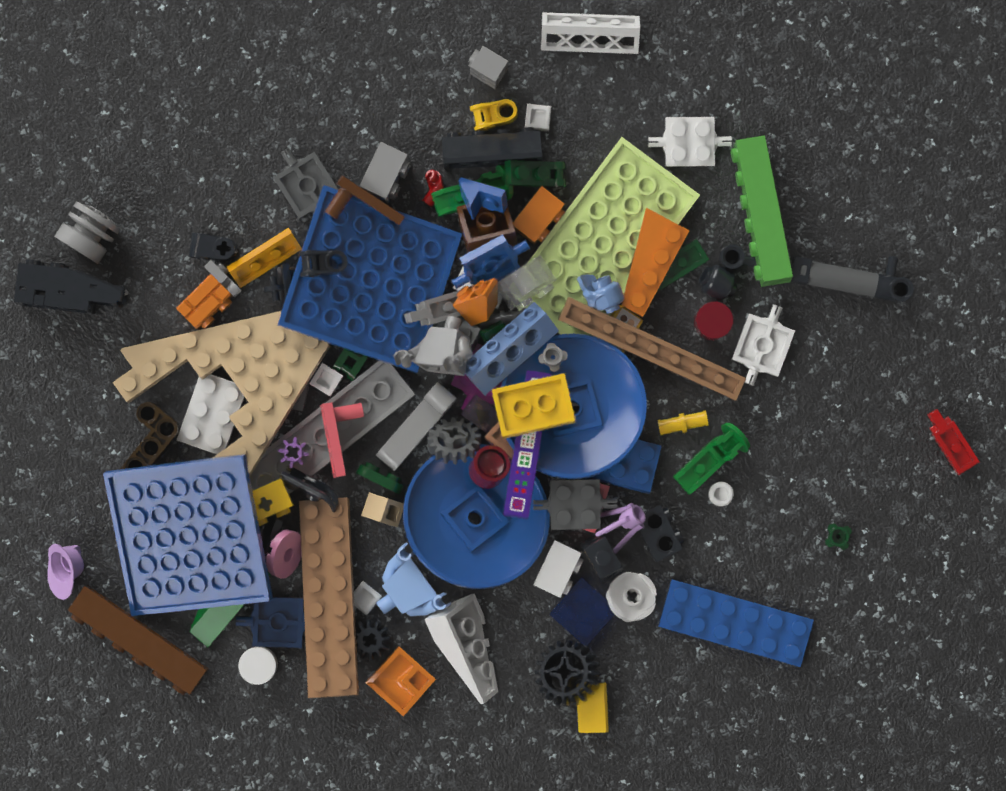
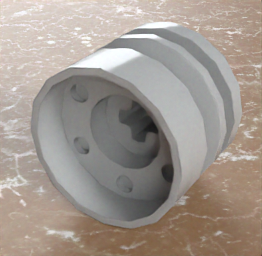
[54,201,120,264]

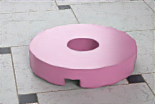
[266,530,302,579]

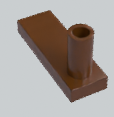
[325,176,404,225]

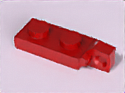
[927,409,979,475]

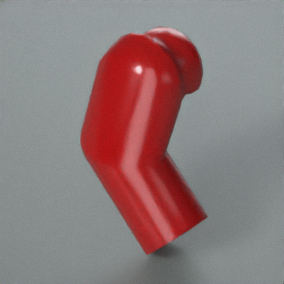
[422,170,444,208]

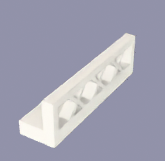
[541,13,640,54]

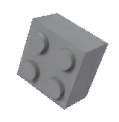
[359,142,411,204]

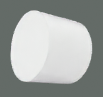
[239,647,278,685]

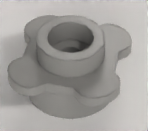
[538,343,568,372]

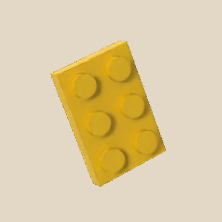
[492,373,576,439]

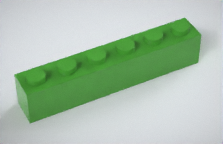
[731,135,793,287]

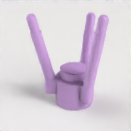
[596,503,645,554]

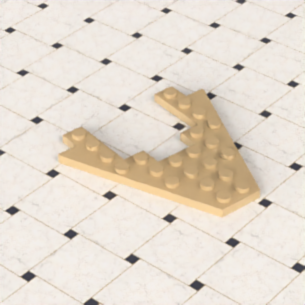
[113,311,330,476]

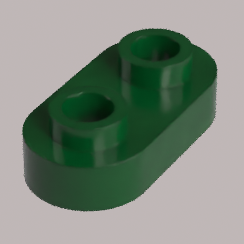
[356,462,404,495]

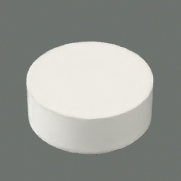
[708,482,734,506]

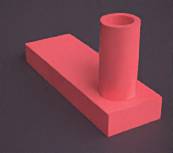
[320,402,364,478]

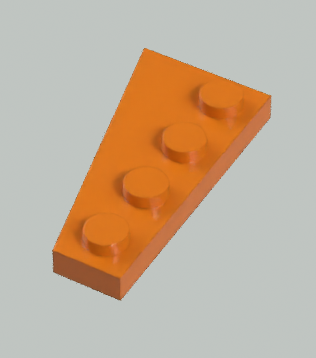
[621,208,689,318]

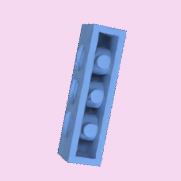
[465,302,559,395]

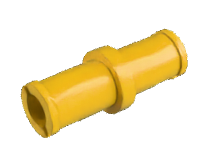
[658,410,709,435]

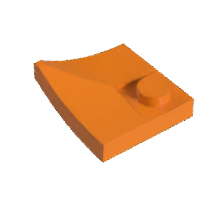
[365,646,436,716]

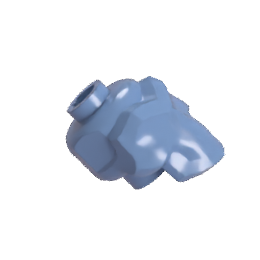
[577,274,625,314]

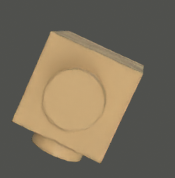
[361,492,404,528]

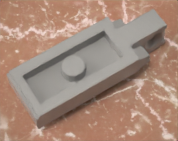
[404,290,461,326]

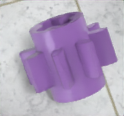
[278,437,309,468]

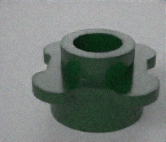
[825,523,852,550]

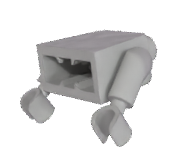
[394,316,473,376]

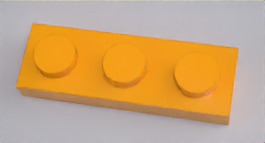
[227,228,302,288]

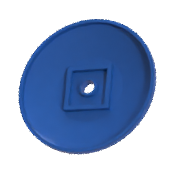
[501,334,647,479]
[403,444,550,589]

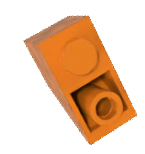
[453,278,498,326]

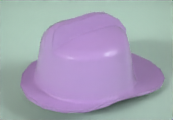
[48,544,84,600]

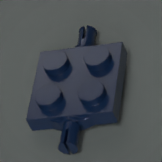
[236,597,305,648]

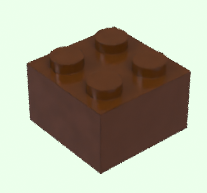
[457,205,517,252]

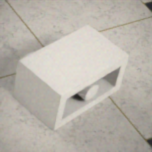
[533,540,583,598]

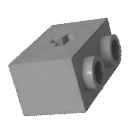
[468,46,508,89]

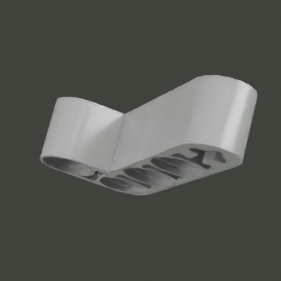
[376,382,457,471]

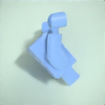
[376,543,451,616]

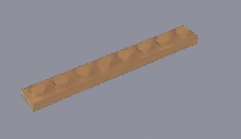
[558,297,746,400]

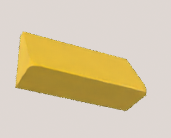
[576,683,609,733]

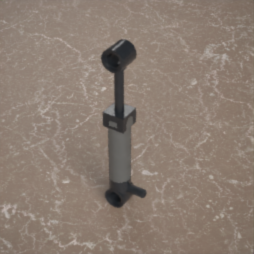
[719,244,914,303]

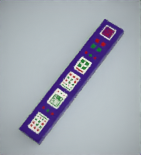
[503,370,551,519]

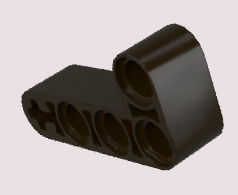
[119,402,180,470]

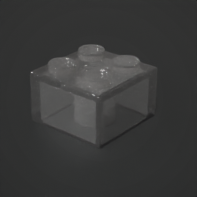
[498,255,557,311]

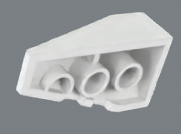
[424,594,498,704]

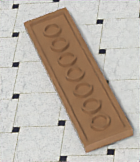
[299,497,359,698]

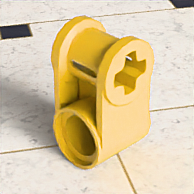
[470,99,518,131]

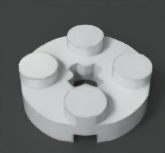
[606,572,657,622]

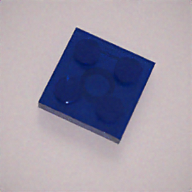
[549,577,614,646]

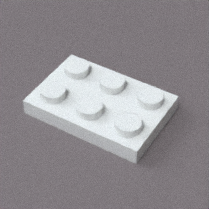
[177,374,244,454]

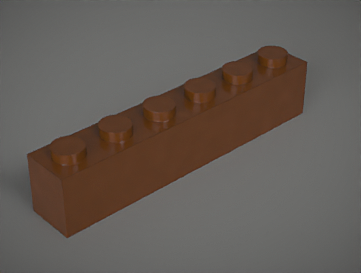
[68,585,209,695]

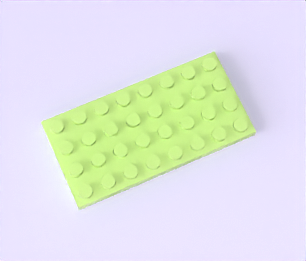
[505,137,700,337]

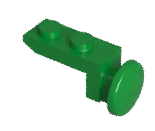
[431,165,513,217]
[673,423,750,495]

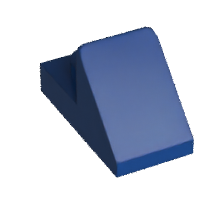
[459,177,508,220]

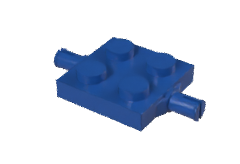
[452,234,530,289]

